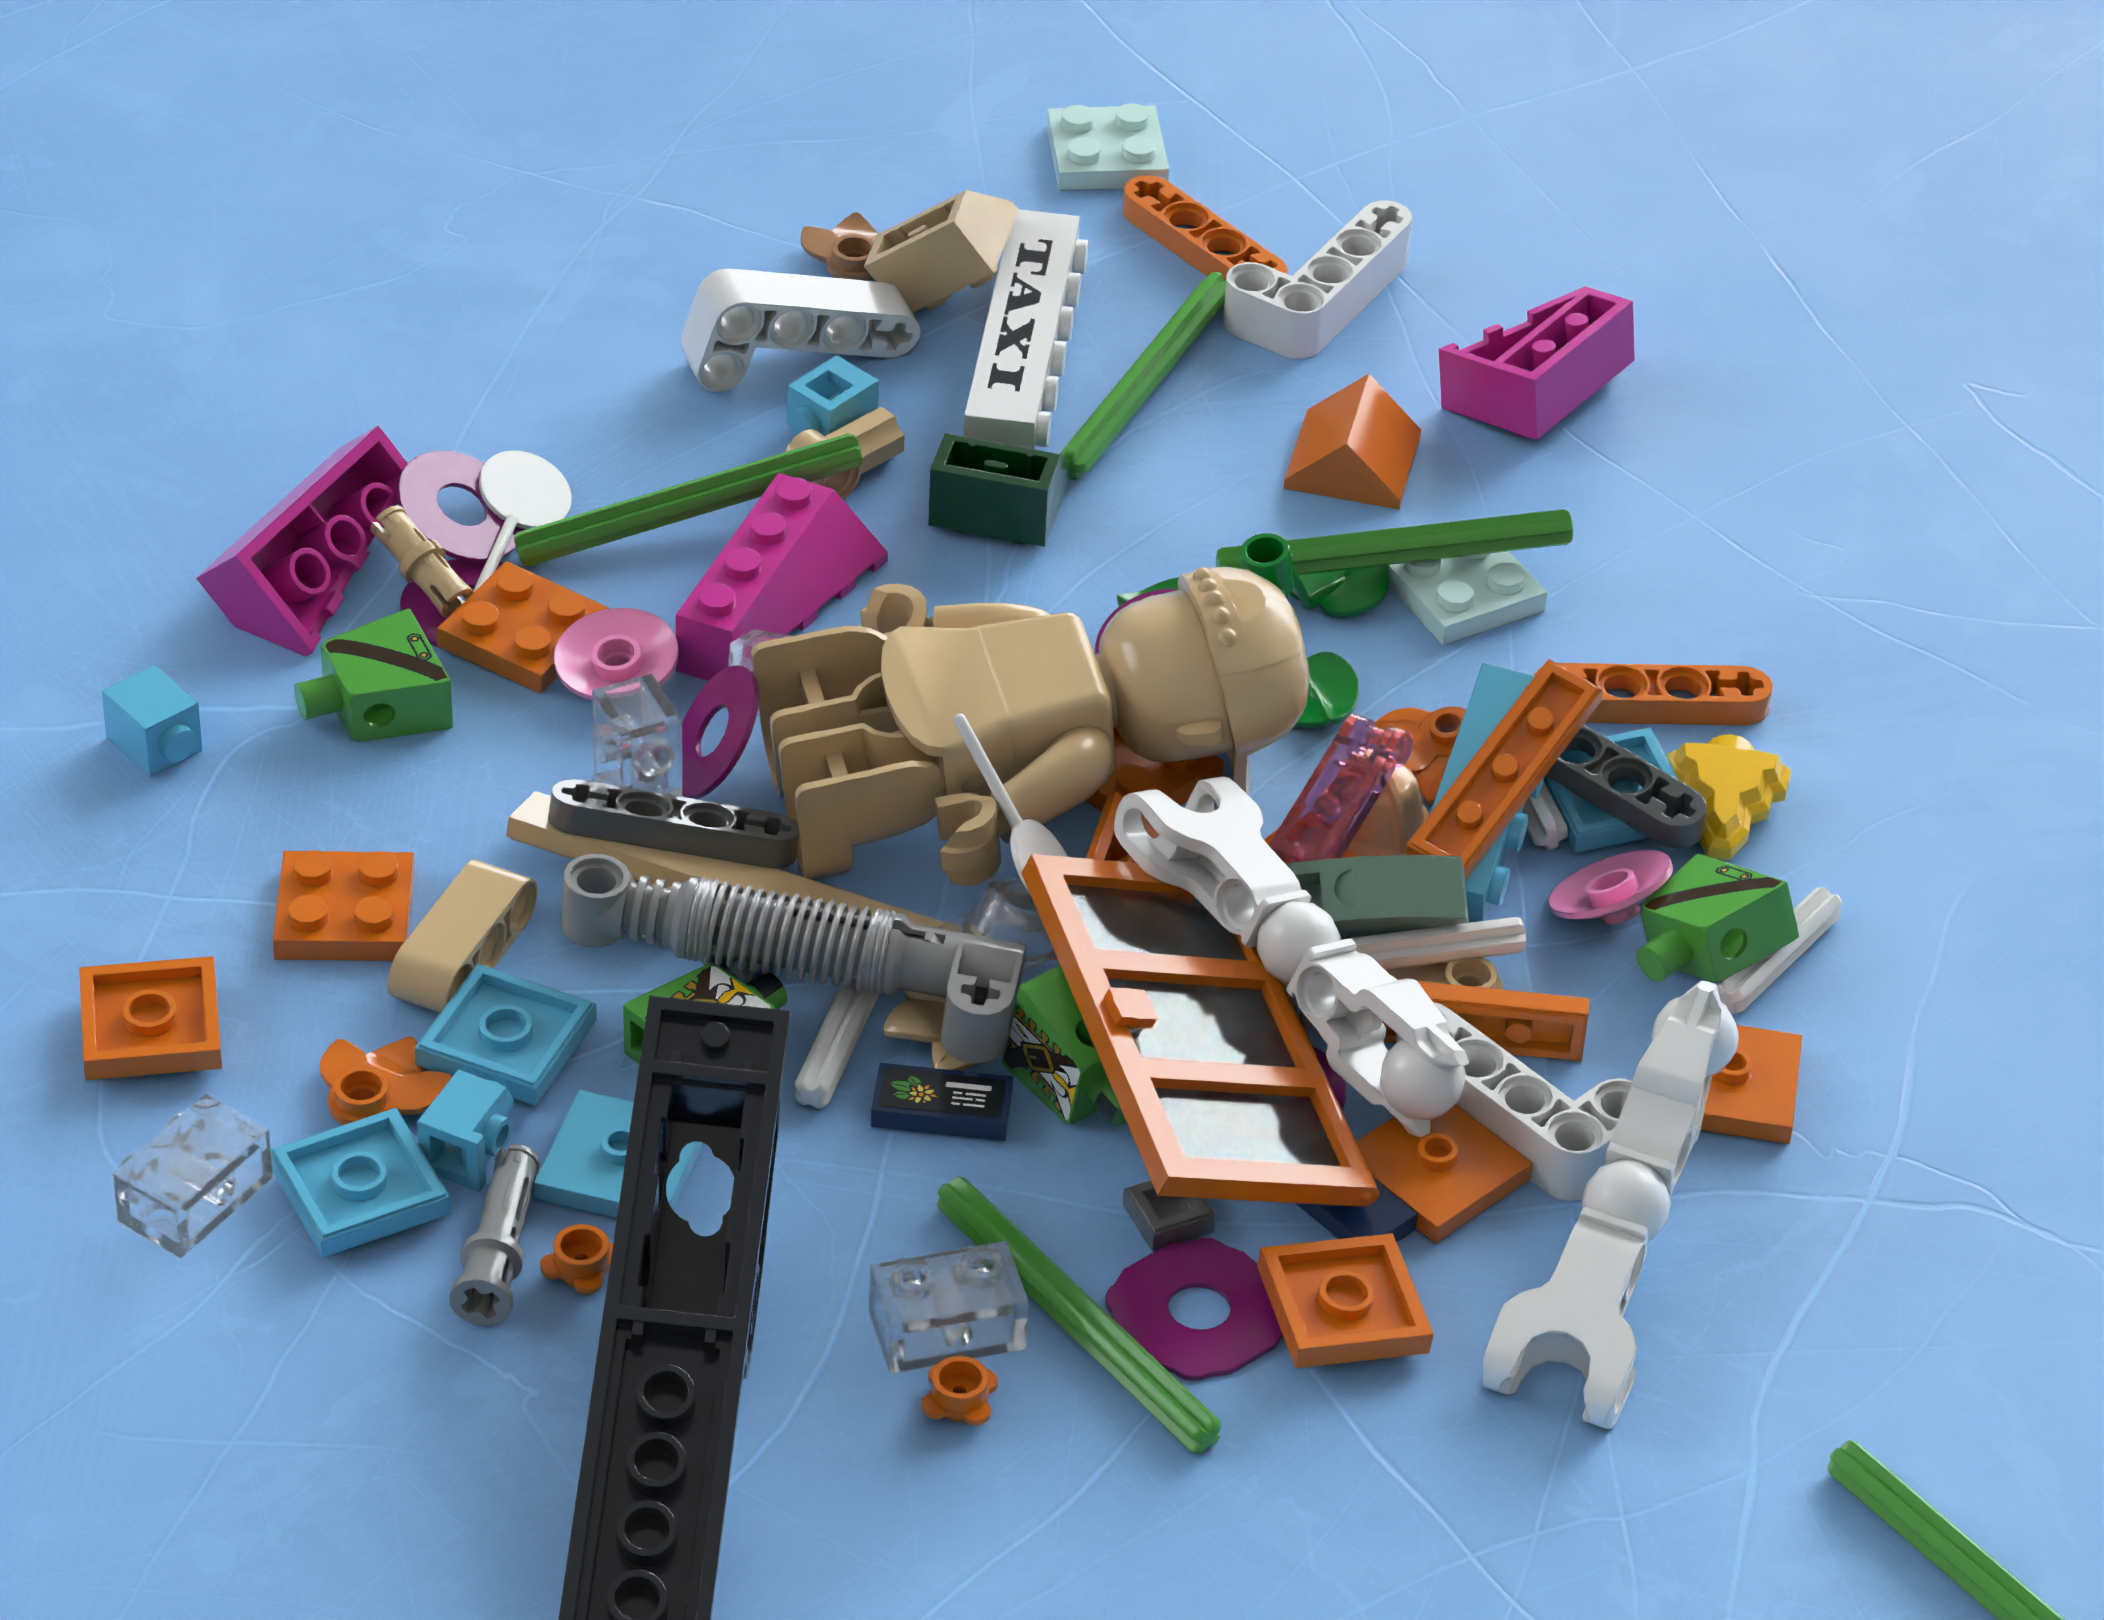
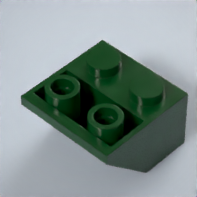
[928,433,1073,547]

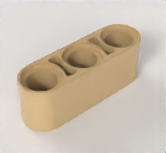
[387,859,537,1013]

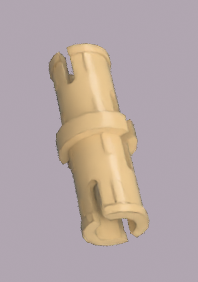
[370,505,474,618]

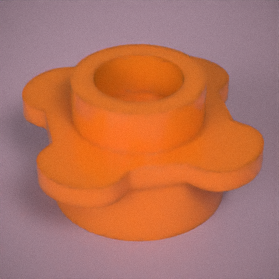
[540,1224,613,1294]
[921,1356,998,1425]

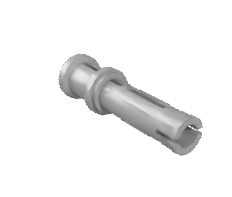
[449,1144,540,1326]

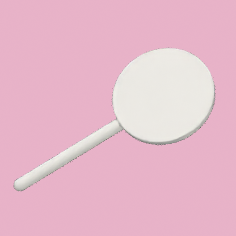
[473,451,572,592]
[953,714,1077,907]

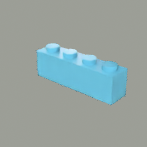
[1430,663,1544,923]

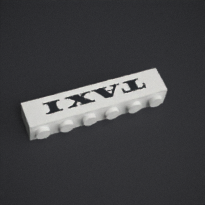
[963,209,1089,450]

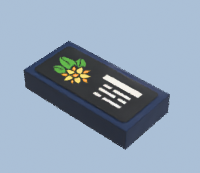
[871,1063,1013,1141]

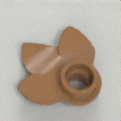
[801,212,879,281]

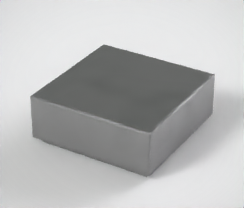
[1123,1180,1216,1252]

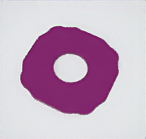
[1105,1237,1283,1381]

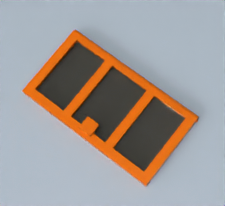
[1021,854,1379,1207]

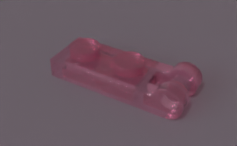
[1268,714,1414,864]

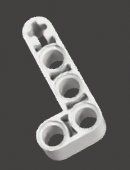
[1223,200,1412,359]
[680,269,921,393]
[1395,1002,1633,1201]

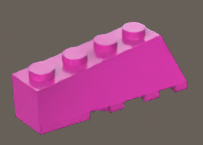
[196,425,408,657]
[675,473,888,681]

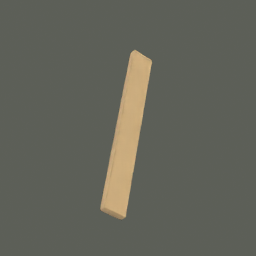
[506,791,995,939]

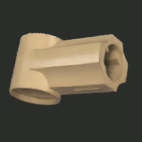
[785,407,905,500]

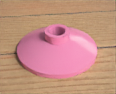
[554,608,679,703]
[1548,850,1673,924]

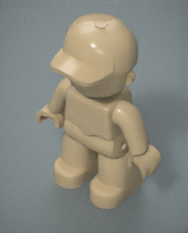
[751,567,1309,886]

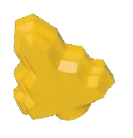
[1666,734,1791,860]

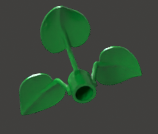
[1117,533,1389,728]

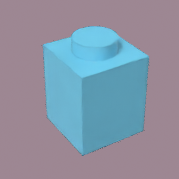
[102,664,202,777]

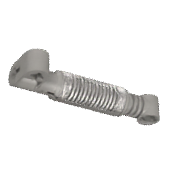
[561,854,1026,1063]

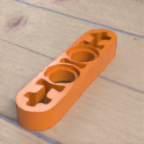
[1123,175,1288,281]
[1534,663,1773,725]

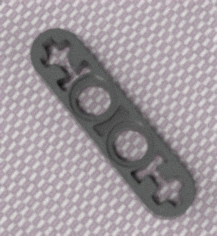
[1545,725,1707,848]
[548,779,800,868]

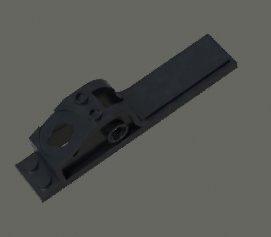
[558,995,790,1620]

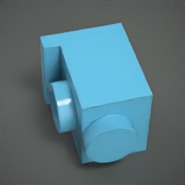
[787,355,879,436]
[417,1069,514,1192]

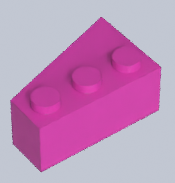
[1438,286,1635,440]

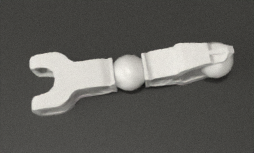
[1114,776,1469,1137]
[1483,980,1739,1429]

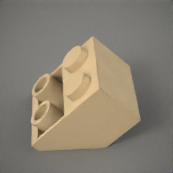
[864,190,1018,313]

